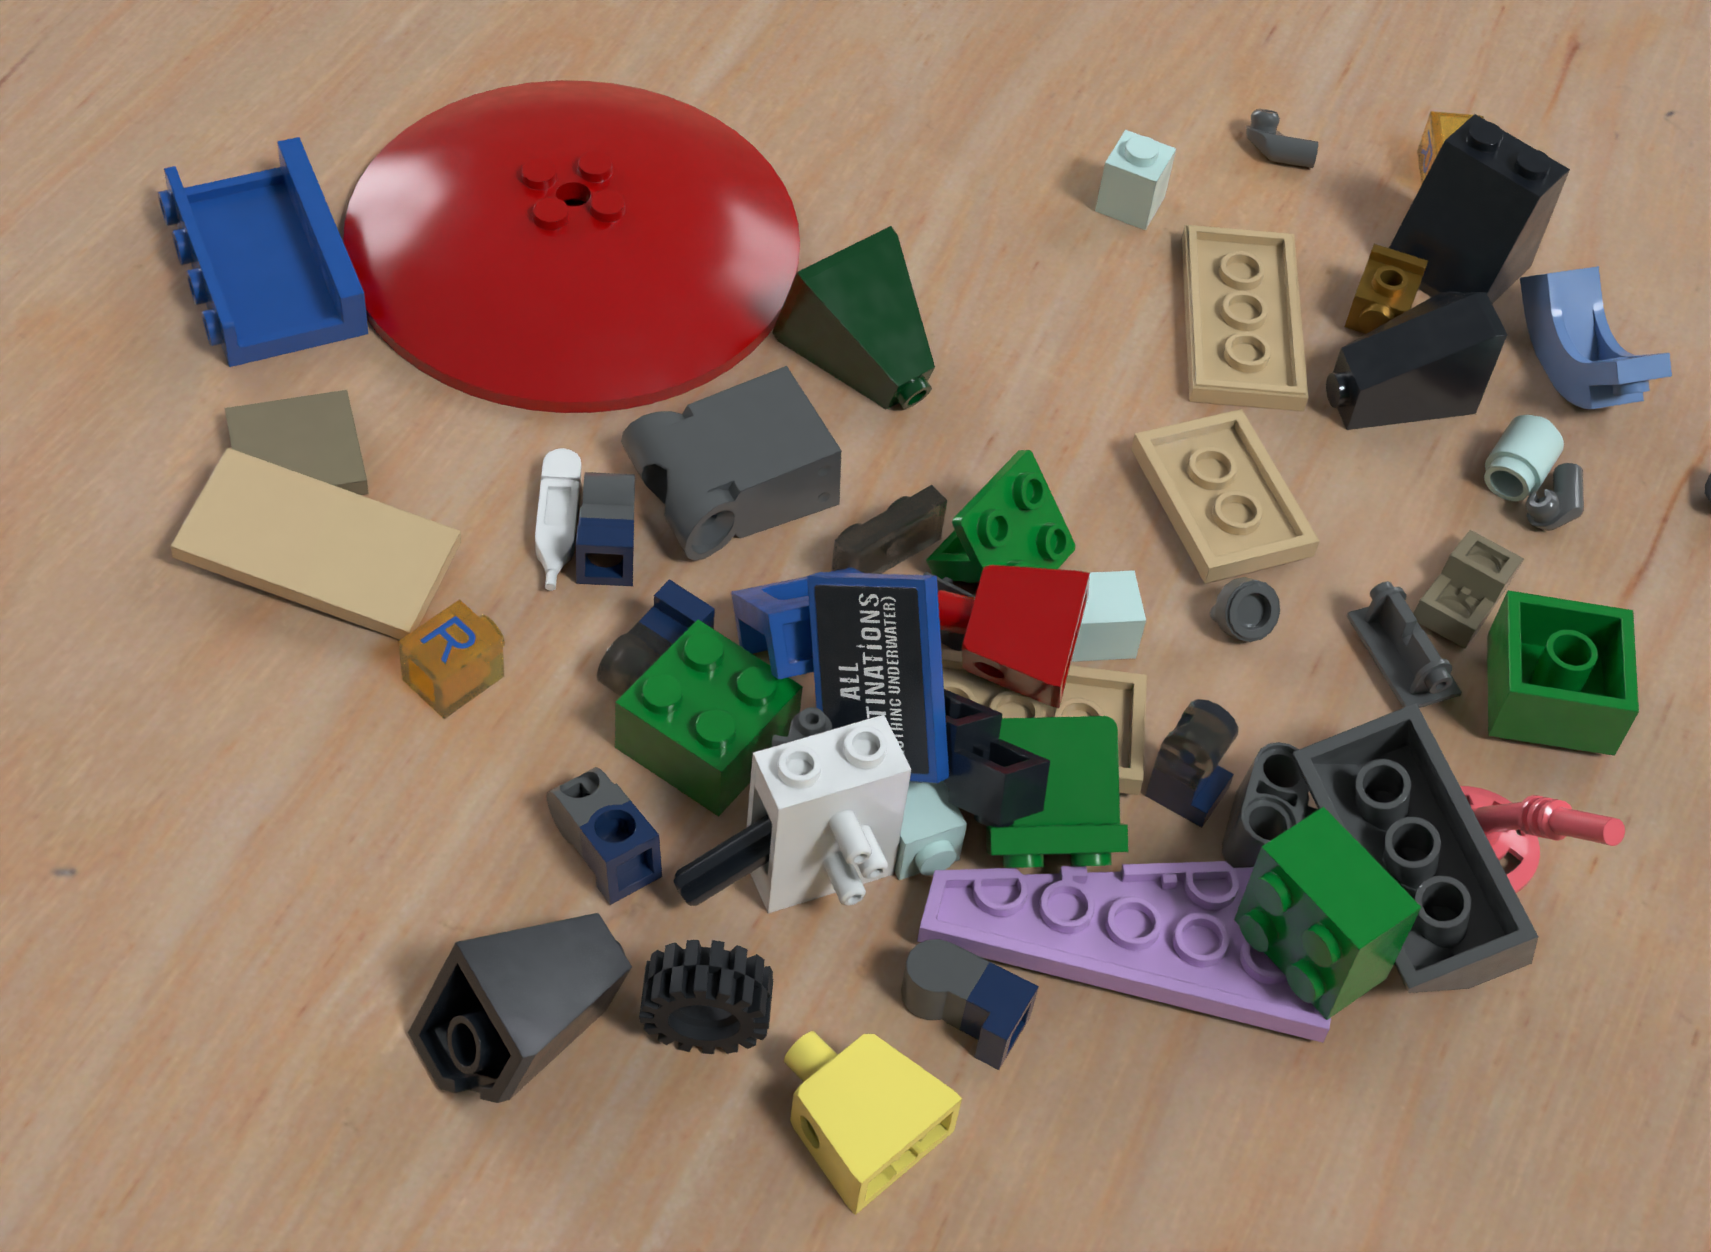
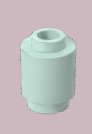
[1484,415,1564,501]

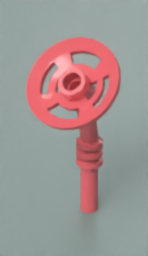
[1460,786,1625,893]

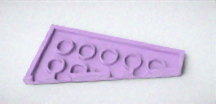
[917,861,1331,1043]

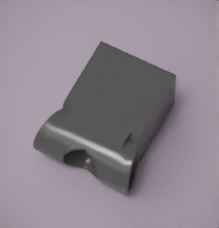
[621,366,842,561]

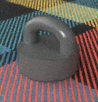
[1210,577,1280,642]

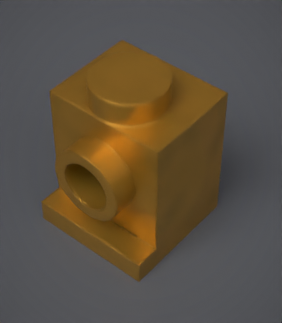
[1344,244,1428,334]

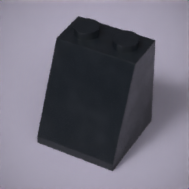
[1389,114,1570,304]

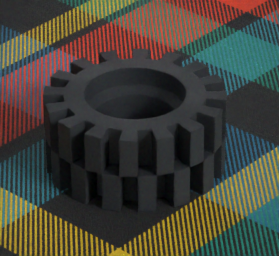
[639,940,774,1054]

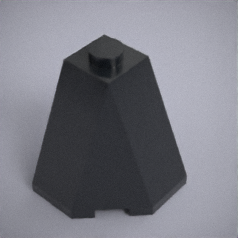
[1326,292,1507,430]
[408,913,632,1103]

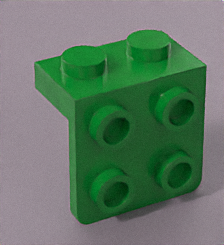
[986,716,1129,868]

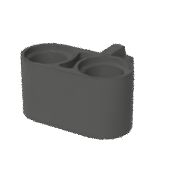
[1222,742,1318,868]

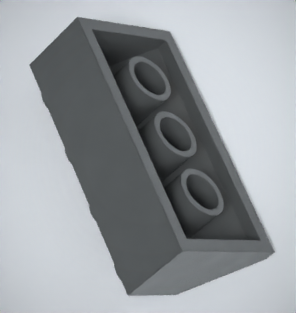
[1293,703,1538,993]

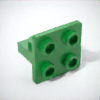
[926,450,1076,583]

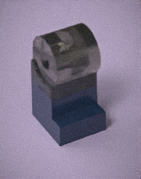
[597,579,715,696]
[1145,699,1239,828]

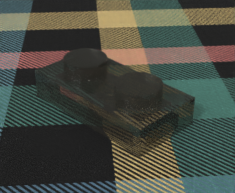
[831,485,947,574]

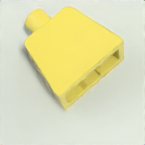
[784,1031,962,1215]

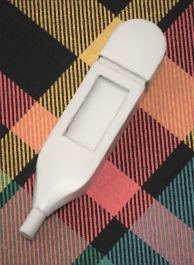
[535,448,581,591]

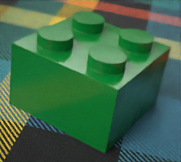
[1487,590,1639,756]
[615,619,803,817]
[1234,807,1422,1020]

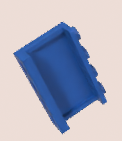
[158,137,368,367]

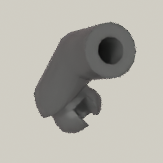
[1246,108,1318,168]
[1525,463,1584,531]

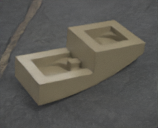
[1413,530,1524,649]

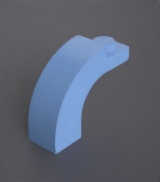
[1520,266,1672,409]

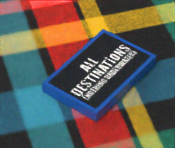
[807,572,949,783]

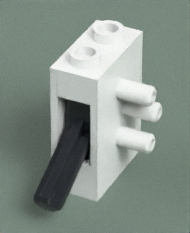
[673,715,911,914]

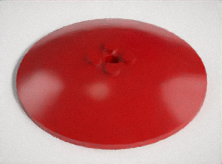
[343,80,800,413]

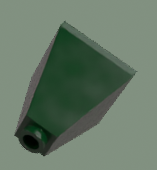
[772,226,935,409]

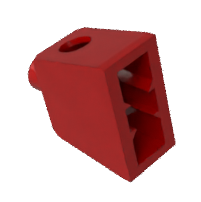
[938,565,1090,708]

